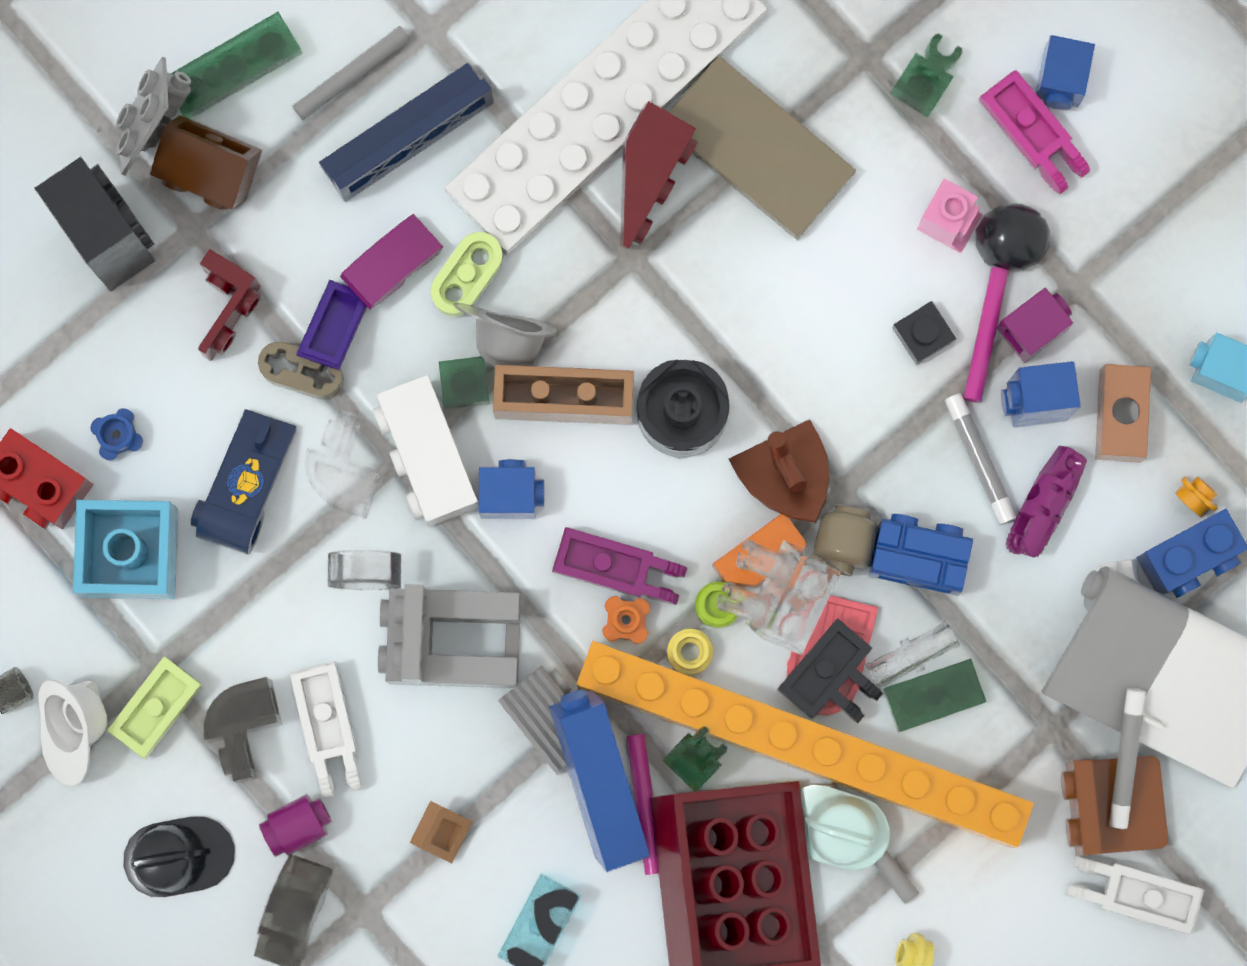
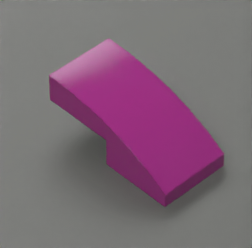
[340,214,443,310]

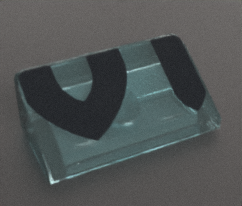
[497,874,582,966]

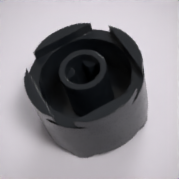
[637,359,729,459]

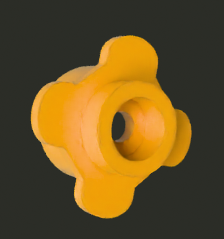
[1175,476,1218,518]

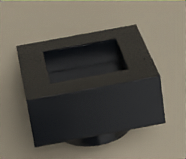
[892,301,956,365]

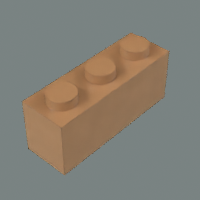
[493,365,634,425]

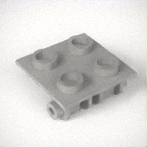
[116,56,191,176]

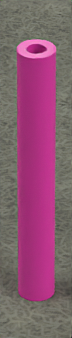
[964,267,1009,403]
[626,734,658,875]

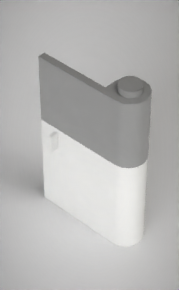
[1041,566,1247,789]

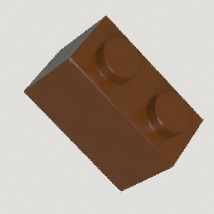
[149,115,262,210]

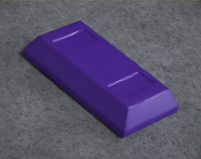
[296,279,367,370]

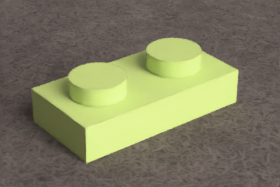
[107,656,203,759]

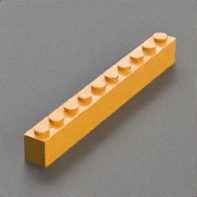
[576,641,1034,848]

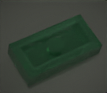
[882,658,987,733]

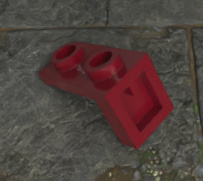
[198,249,261,361]

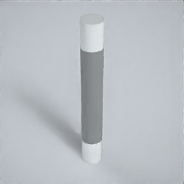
[944,393,1017,525]
[1109,688,1146,829]

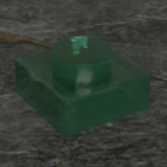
[438,356,490,409]

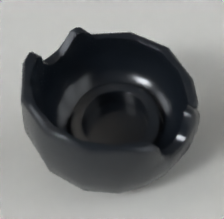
[976,203,1050,272]

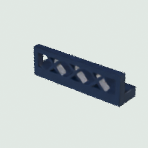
[319,63,494,202]

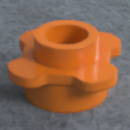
[602,596,650,644]

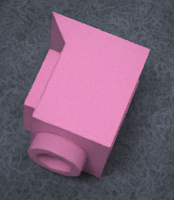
[917,178,982,253]

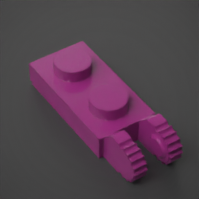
[552,527,687,605]

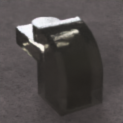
[203,677,283,783]
[254,853,334,966]

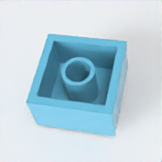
[73,500,178,599]

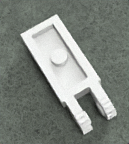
[290,661,362,798]
[1065,856,1204,935]

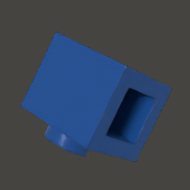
[479,459,545,519]

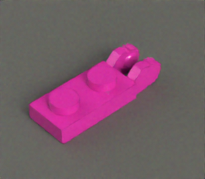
[978,69,1091,195]

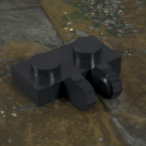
[777,618,883,723]

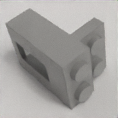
[378,584,521,688]

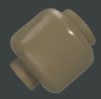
[814,505,879,576]

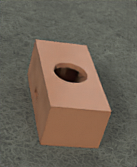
[1095,364,1151,463]

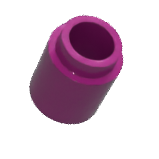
[259,794,332,857]

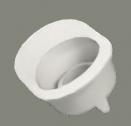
[38,680,107,786]

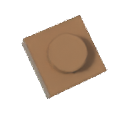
[409,801,472,863]

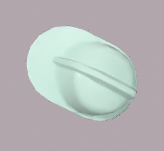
[800,785,890,870]

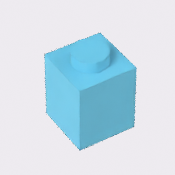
[1189,332,1247,403]

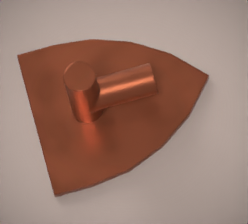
[728,419,830,523]

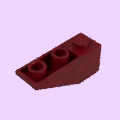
[620,101,698,249]

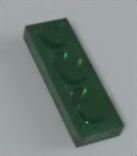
[170,11,303,119]

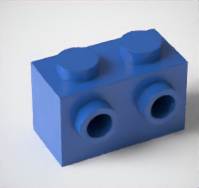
[1136,508,1247,599]

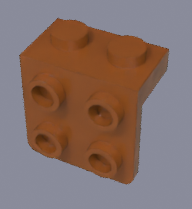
[1061,756,1168,856]

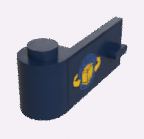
[190,409,297,555]

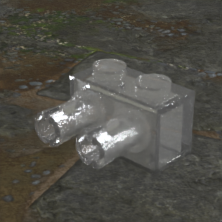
[717,539,841,655]

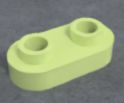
[431,232,503,317]

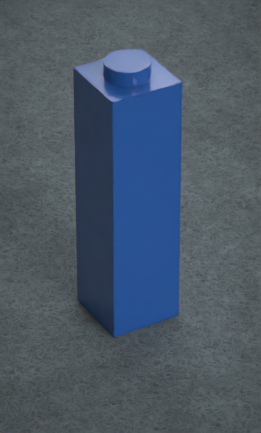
[549,690,650,872]

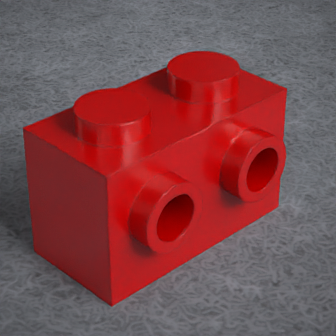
[0,428,94,529]

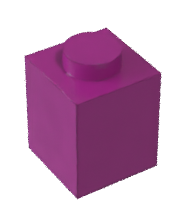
[997,287,1073,364]

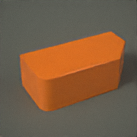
[712,514,806,588]

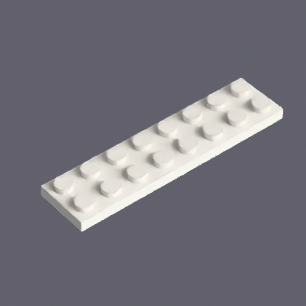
[445,0,767,255]

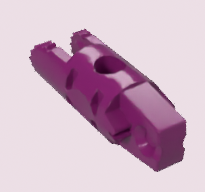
[1005,446,1087,558]

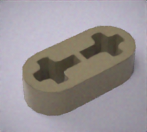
[258,342,344,400]

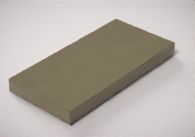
[669,56,856,240]

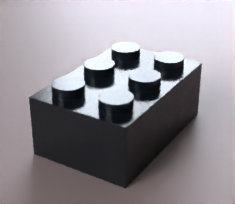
[34,157,155,292]

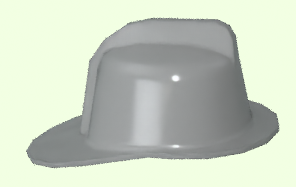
[453,302,558,366]

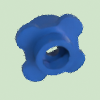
[90,408,143,461]

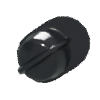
[123,817,235,897]

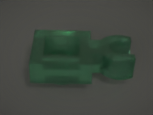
[890,33,962,118]
[662,726,727,792]

